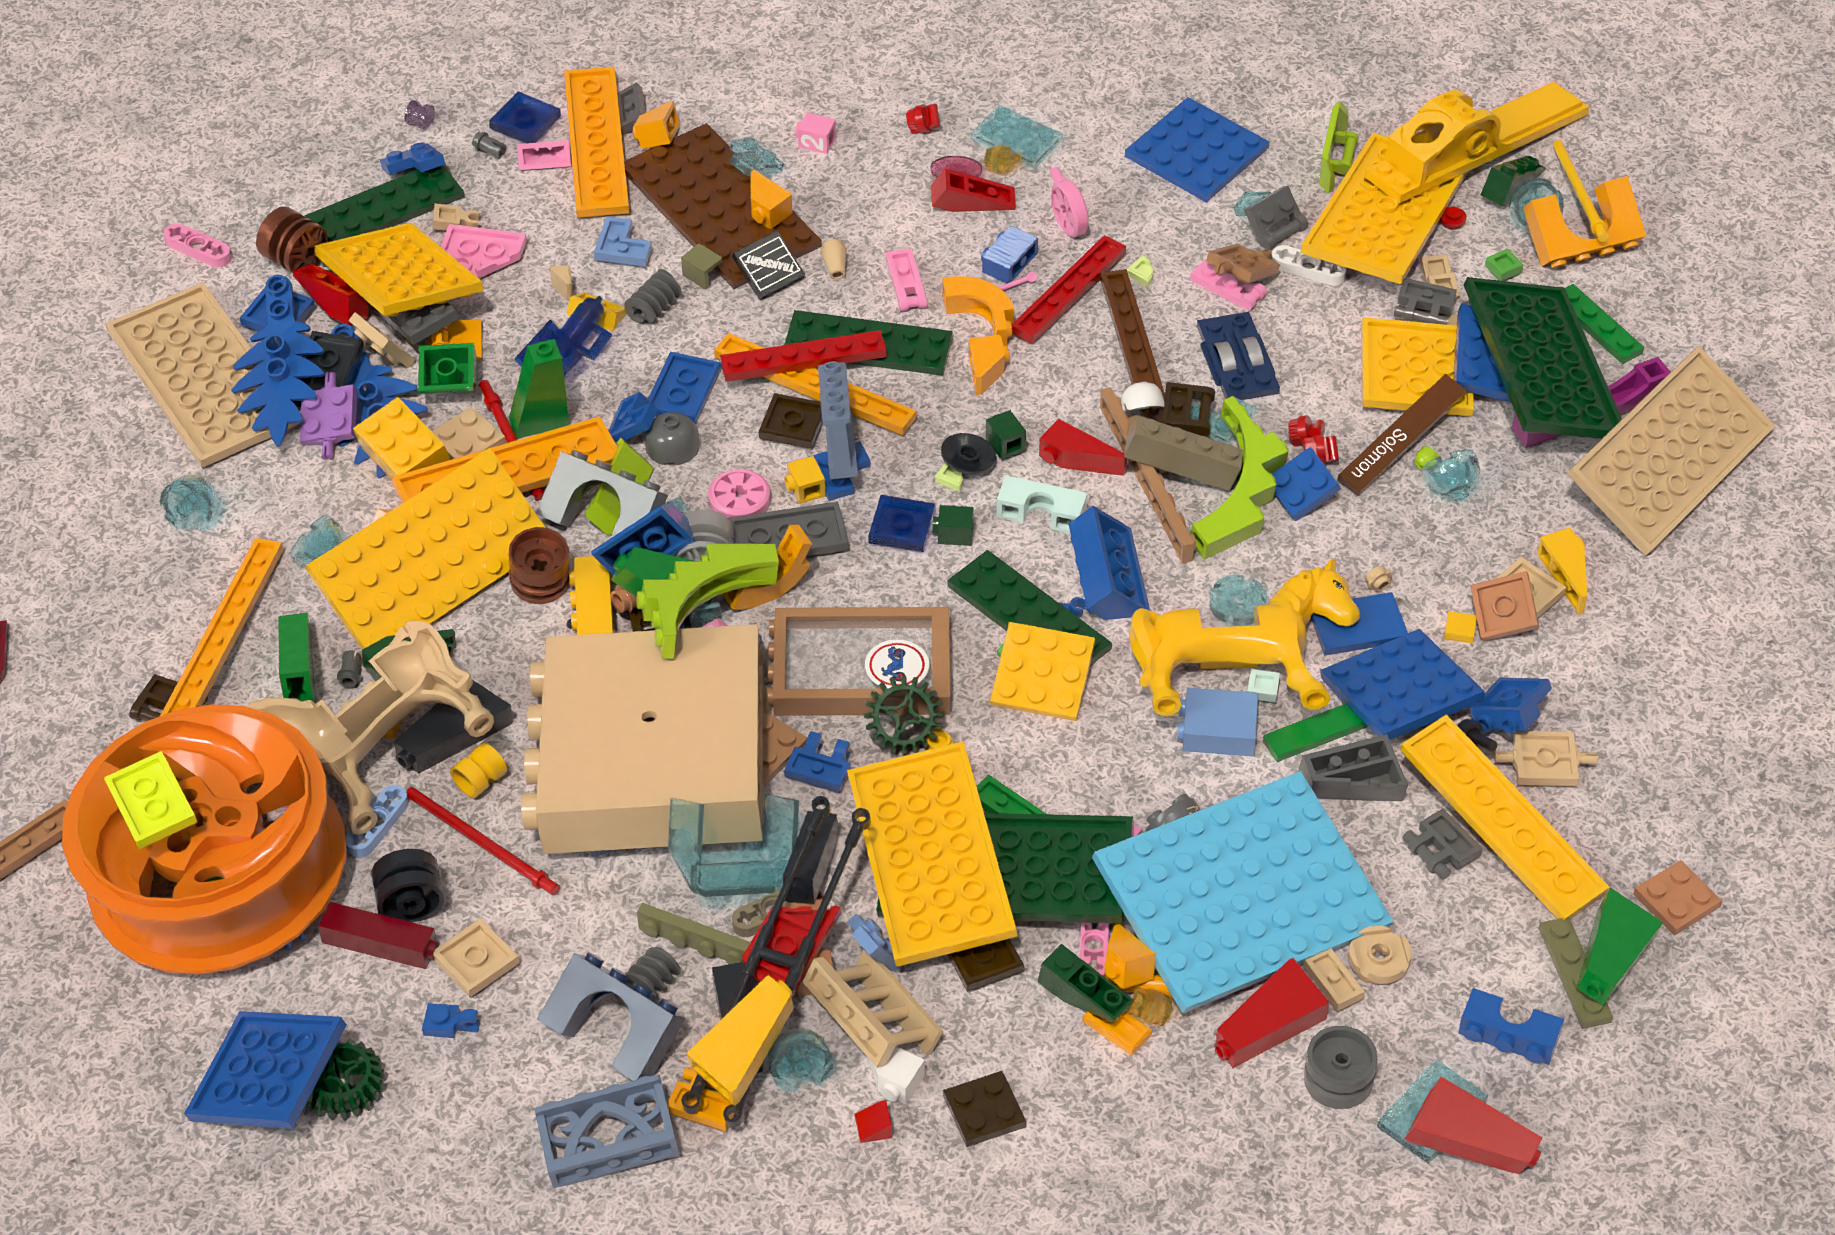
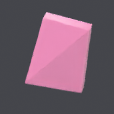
[517,140,571,170]

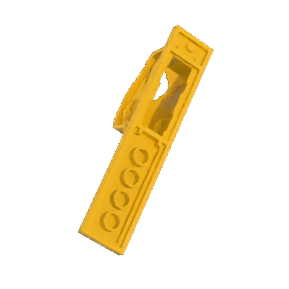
[1364,82,1589,204]

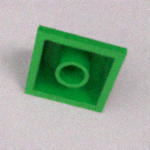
[418,343,478,394]

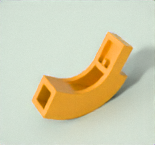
[942,276,1014,346]
[723,525,812,610]

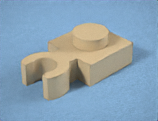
[432,203,479,231]

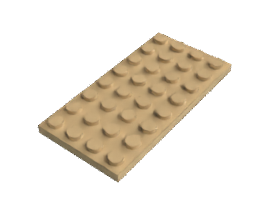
[105,282,300,468]
[1567,346,1775,556]

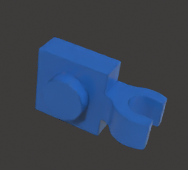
[422,1003,480,1038]

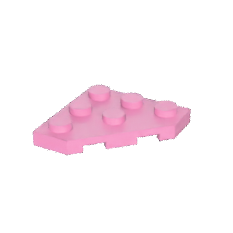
[441,224,527,278]

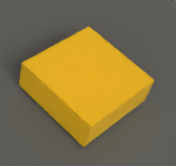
[1444,611,1477,644]

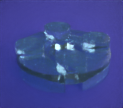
[1209,575,1267,627]

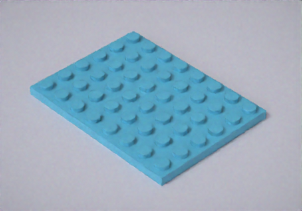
[1092,771,1394,1014]

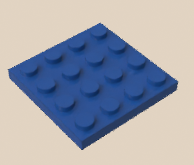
[1124,97,1270,203]
[1453,303,1511,402]
[1320,629,1485,740]
[184,1011,347,1129]

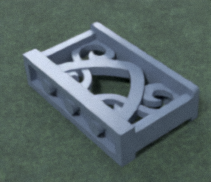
[818,361,858,480]
[534,1075,680,1188]

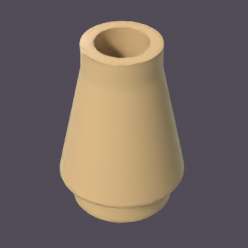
[820,239,847,280]

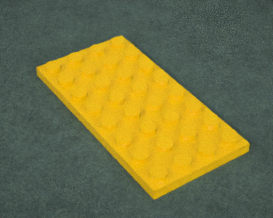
[1300,133,1468,284]
[304,448,546,650]
[847,741,1018,967]

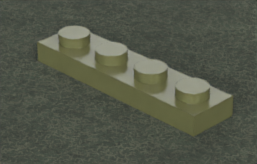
[637,903,750,964]
[1538,918,1613,1029]

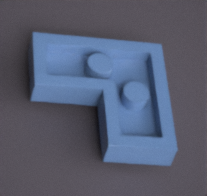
[594,216,652,267]
[847,914,901,972]

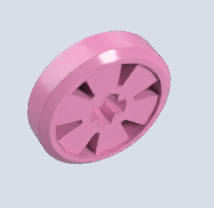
[1051,179,1089,238]
[708,469,770,518]

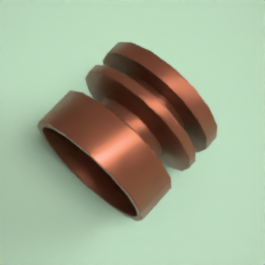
[256,206,328,274]
[508,527,569,604]

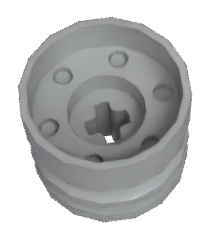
[673,510,734,561]

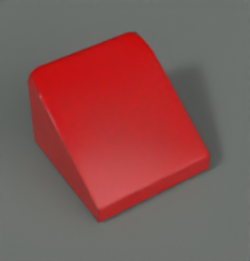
[854,1100,892,1143]

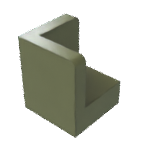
[681,243,722,290]

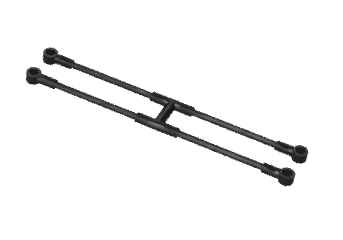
[681,796,871,1128]

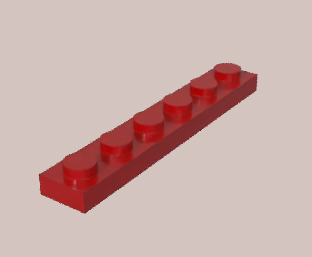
[1011,235,1126,344]
[720,330,886,382]

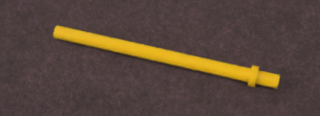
[1553,140,1609,242]

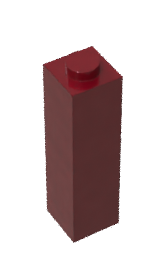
[318,902,440,969]

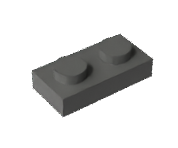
[617,82,645,134]

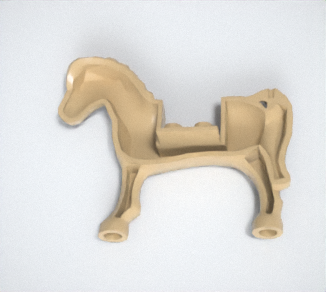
[247,621,494,835]

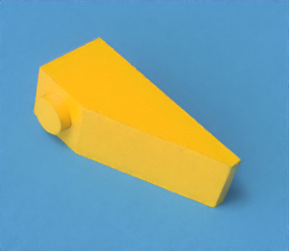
[1537,527,1587,615]

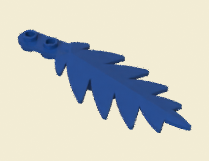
[231,274,324,447]
[331,324,428,479]

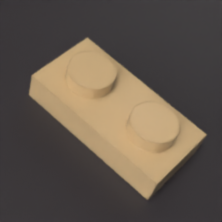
[1303,948,1365,1011]

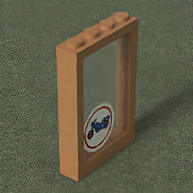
[767,607,950,716]

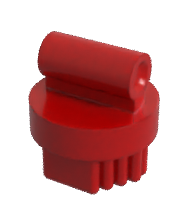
[906,104,940,134]
[1288,415,1325,447]
[1303,435,1339,466]

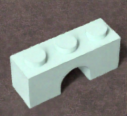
[996,475,1087,533]

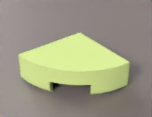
[1127,255,1153,287]
[935,462,963,492]

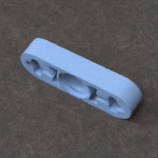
[346,785,408,858]

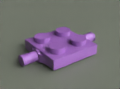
[300,372,357,460]

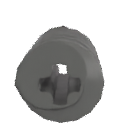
[624,269,682,323]
[614,947,681,1010]

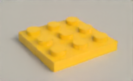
[990,622,1095,721]

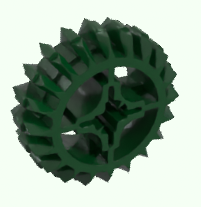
[864,675,944,756]
[306,1038,385,1121]

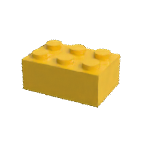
[353,397,450,480]

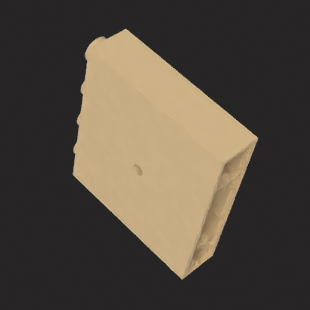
[521,624,763,854]

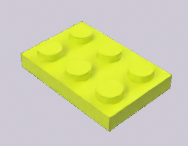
[104,751,197,849]

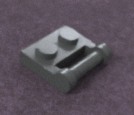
[1244,186,1308,250]

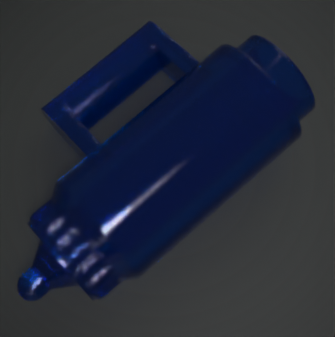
[553,296,612,361]

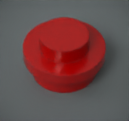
[1440,206,1466,230]

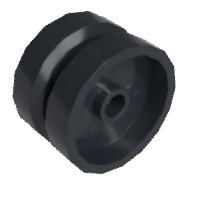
[371,848,445,922]

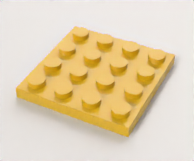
[1361,317,1474,416]

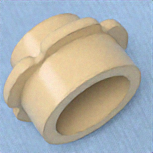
[1365,565,1393,592]

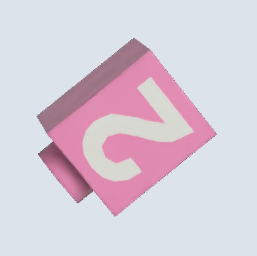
[795,113,836,154]

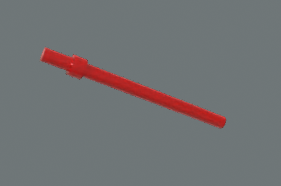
[479,380,544,501]

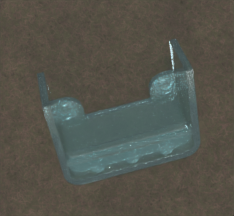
[668,794,799,897]

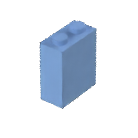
[1177,687,1258,757]

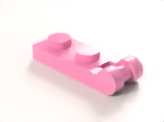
[886,248,927,312]
[1190,259,1267,311]

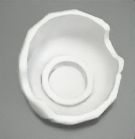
[1121,382,1165,411]

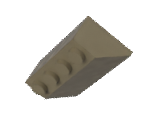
[1124,415,1243,491]

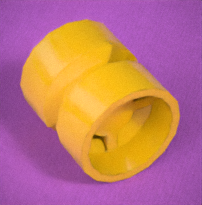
[450,743,507,799]

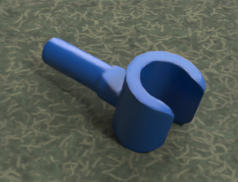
[1060,597,1085,618]

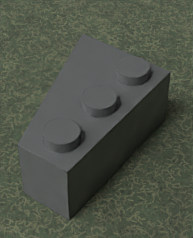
[1298,734,1408,801]

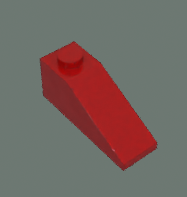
[931,168,1016,212]
[293,264,368,326]
[1039,419,1127,476]

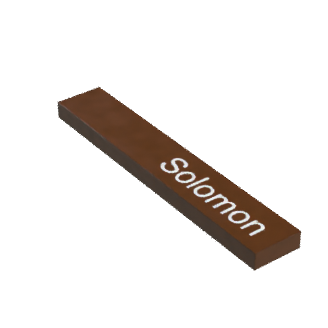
[1337,373,1466,496]

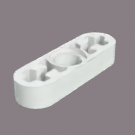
[1271,245,1346,286]

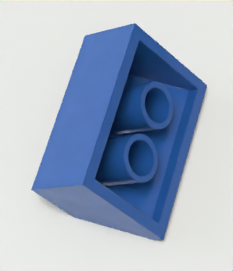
[591,503,695,575]

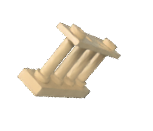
[803,950,943,1067]

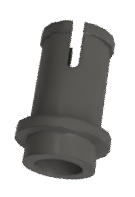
[472,132,507,159]
[337,650,361,688]

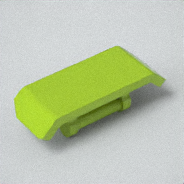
[1319,102,1359,193]
[585,438,653,535]

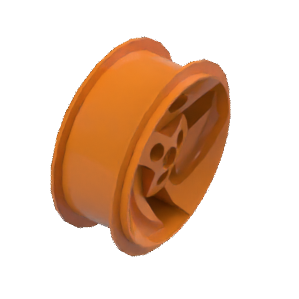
[62,704,347,974]

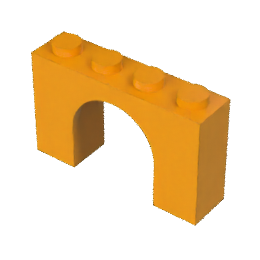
[1523,176,1646,269]

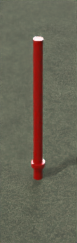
[406,786,560,896]

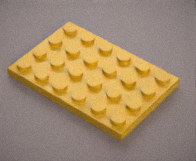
[314,222,483,316]

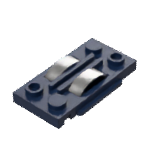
[1197,312,1280,401]

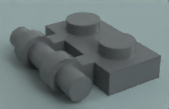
[1393,278,1457,325]
[1403,808,1483,879]

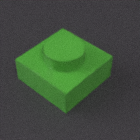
[1485,249,1523,281]

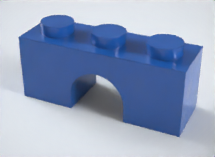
[1458,988,1564,1065]

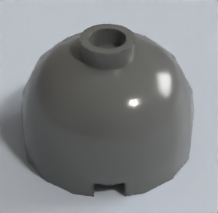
[645,412,700,466]

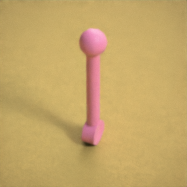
[999,272,1037,290]

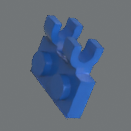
[784,731,851,793]

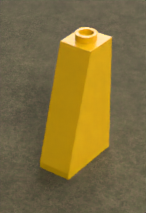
[686,975,794,1106]

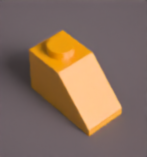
[633,101,681,149]
[751,170,793,229]
[968,335,1009,395]
[1104,924,1156,989]

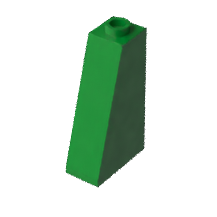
[509,339,569,439]
[278,613,316,704]
[1577,888,1664,1006]

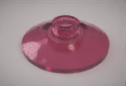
[930,156,982,178]

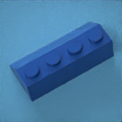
[1068,506,1150,620]

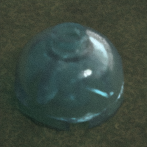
[1509,178,1564,231]
[1422,449,1480,501]
[159,475,219,532]
[290,514,346,567]
[768,1028,833,1092]

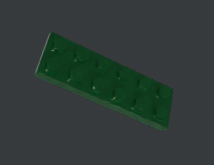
[304,165,465,242]
[784,310,953,376]
[947,550,1112,666]

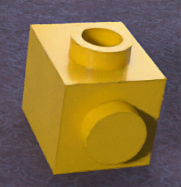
[784,456,826,504]

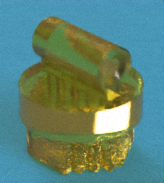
[984,145,1022,174]
[1129,987,1173,1026]

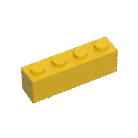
[569,556,613,635]

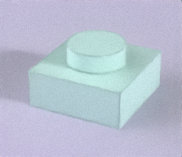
[1247,669,1280,703]

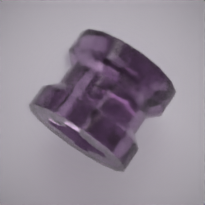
[404,100,435,130]

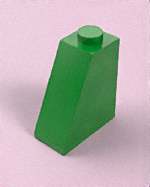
[611,547,694,597]

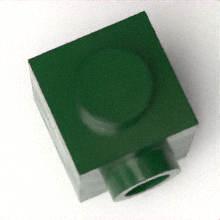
[986,410,1026,460]
[932,505,974,546]

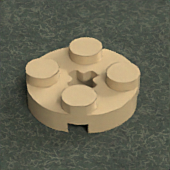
[1348,926,1412,984]

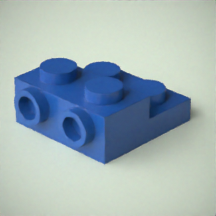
[1470,677,1552,734]

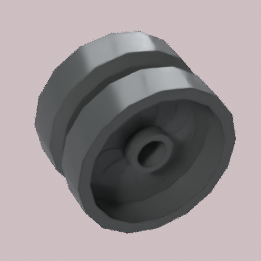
[1304,1026,1378,1109]

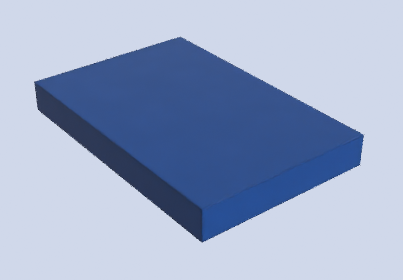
[645,351,722,425]
[1310,592,1408,656]

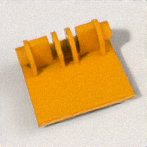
[427,319,482,359]

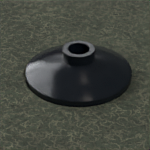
[941,433,996,474]

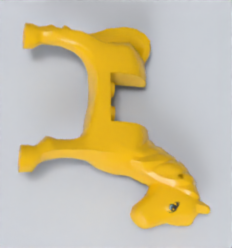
[1128,559,1360,717]

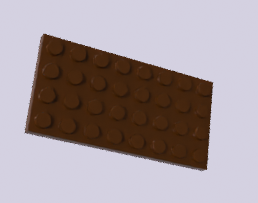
[624,123,822,290]

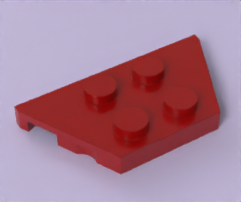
[742,906,841,997]

